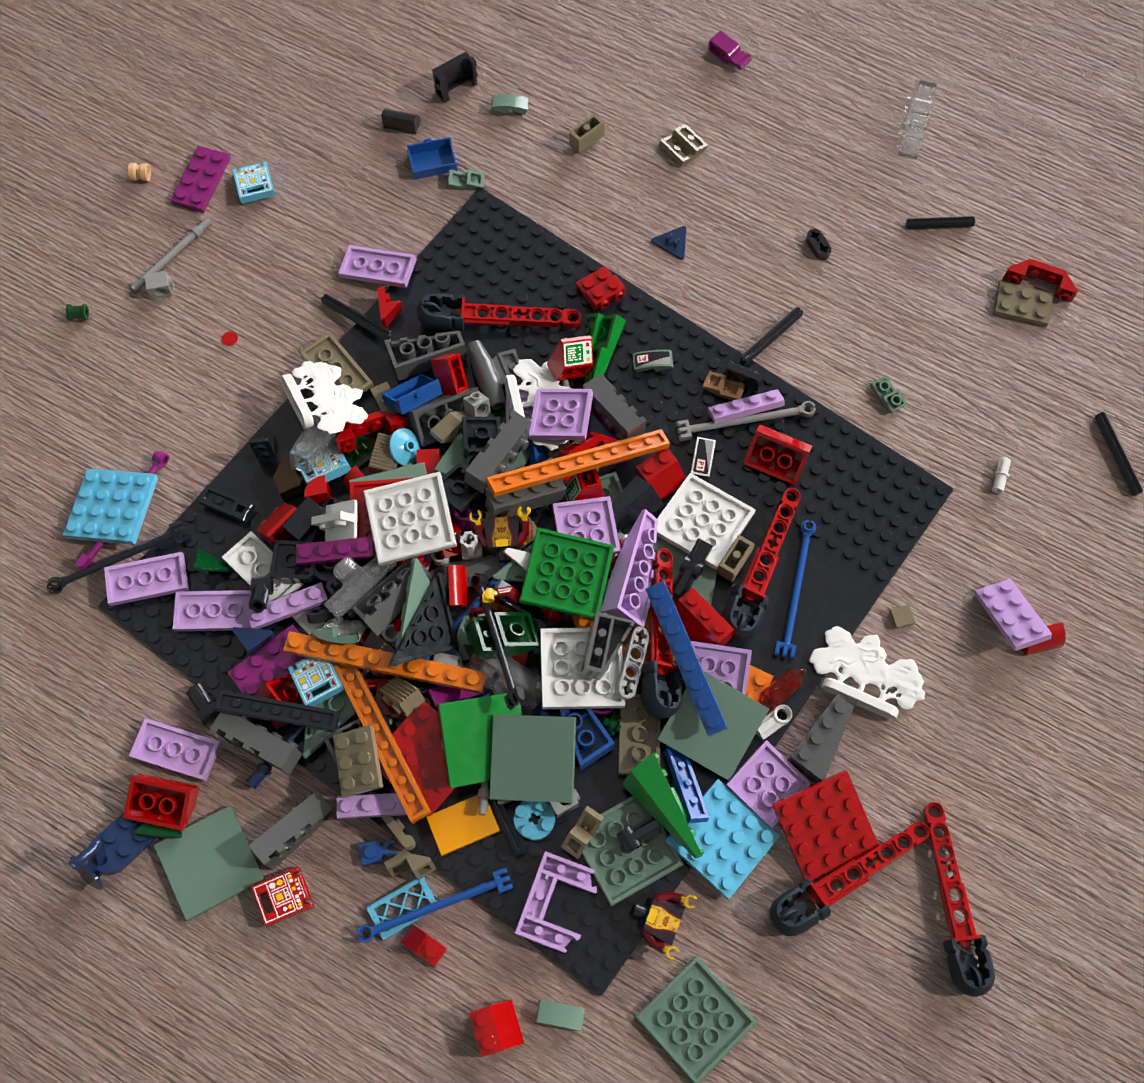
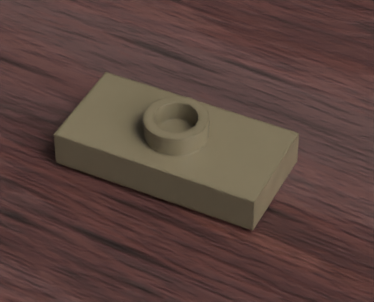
[370,382,401,415]

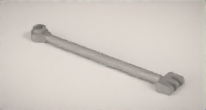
[675,401,816,441]

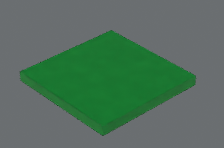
[519,527,614,620]
[437,693,522,788]

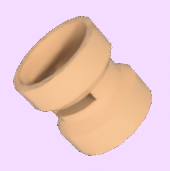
[128,163,151,181]

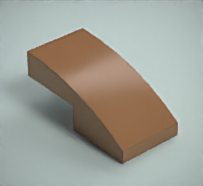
[703,371,745,401]

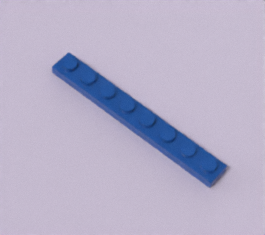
[645,581,728,737]

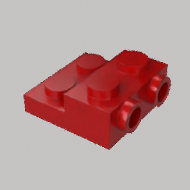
[576,266,625,312]

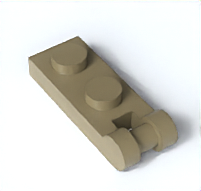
[381,816,416,851]

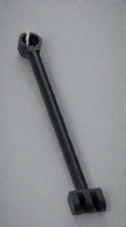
[47,520,190,594]
[471,573,525,710]

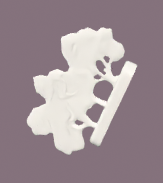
[504,359,572,451]
[281,361,368,434]
[809,626,925,720]

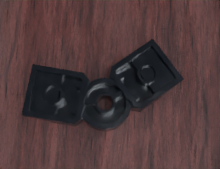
[442,416,500,515]
[269,540,377,618]

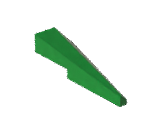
[584,313,626,384]
[623,753,704,859]

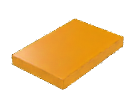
[426,795,500,856]

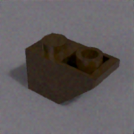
[273,453,305,501]

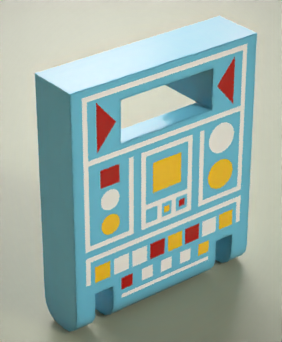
[233,162,276,204]
[297,446,351,485]
[288,657,345,706]

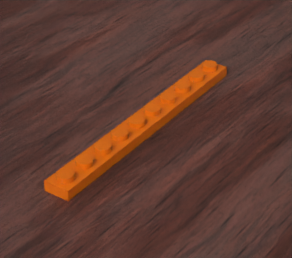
[486,429,670,497]
[283,631,486,694]
[332,663,431,823]

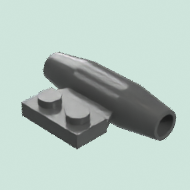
[467,340,523,410]

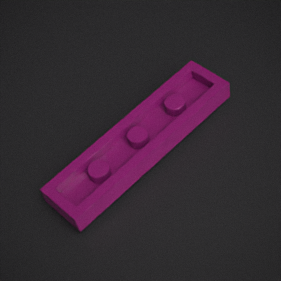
[296,537,375,565]

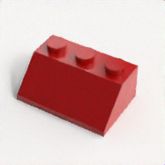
[743,425,812,485]
[675,588,734,646]
[123,774,199,831]

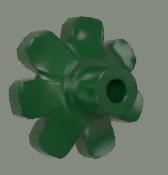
[599,711,621,737]

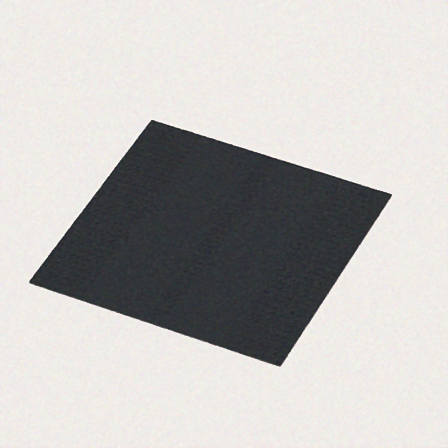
[99,189,953,996]

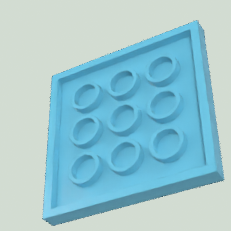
[63,469,158,545]
[664,779,780,900]

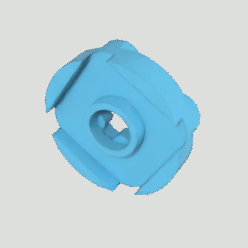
[514,801,555,841]

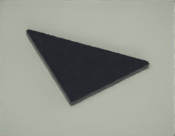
[389,572,459,667]

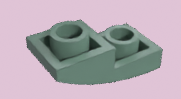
[492,94,528,114]
[869,375,907,413]
[535,1000,585,1031]

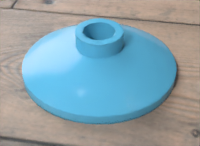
[389,428,420,466]

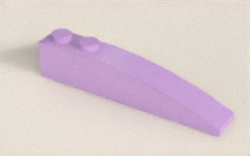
[600,509,658,628]

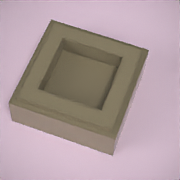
[889,605,916,629]

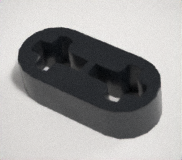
[806,229,831,260]
[306,602,342,624]

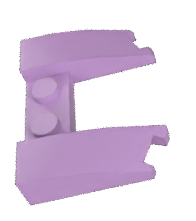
[515,851,597,953]

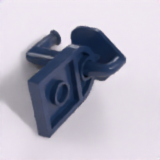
[68,813,156,890]

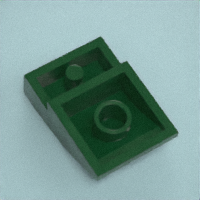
[467,612,541,660]

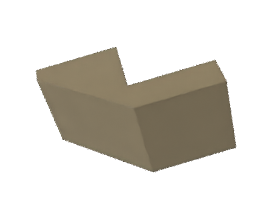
[430,410,471,443]
[561,806,605,859]
[384,852,436,880]

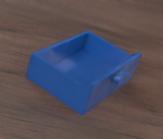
[407,137,458,180]
[382,374,442,415]

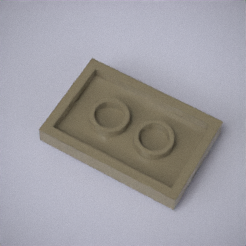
[993,281,1054,327]
[333,725,383,798]

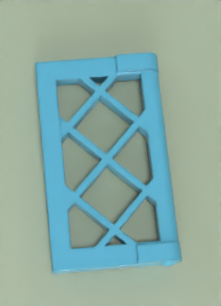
[366,877,436,941]

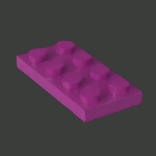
[171,146,231,213]
[227,624,306,696]

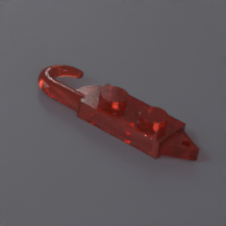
[759,669,806,715]

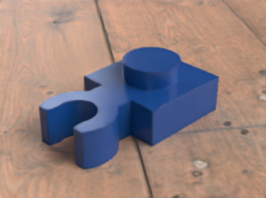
[359,840,398,866]

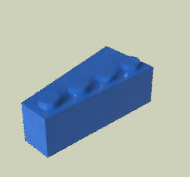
[558,708,615,771]

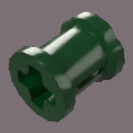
[66,304,89,320]

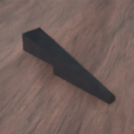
[612,475,665,533]

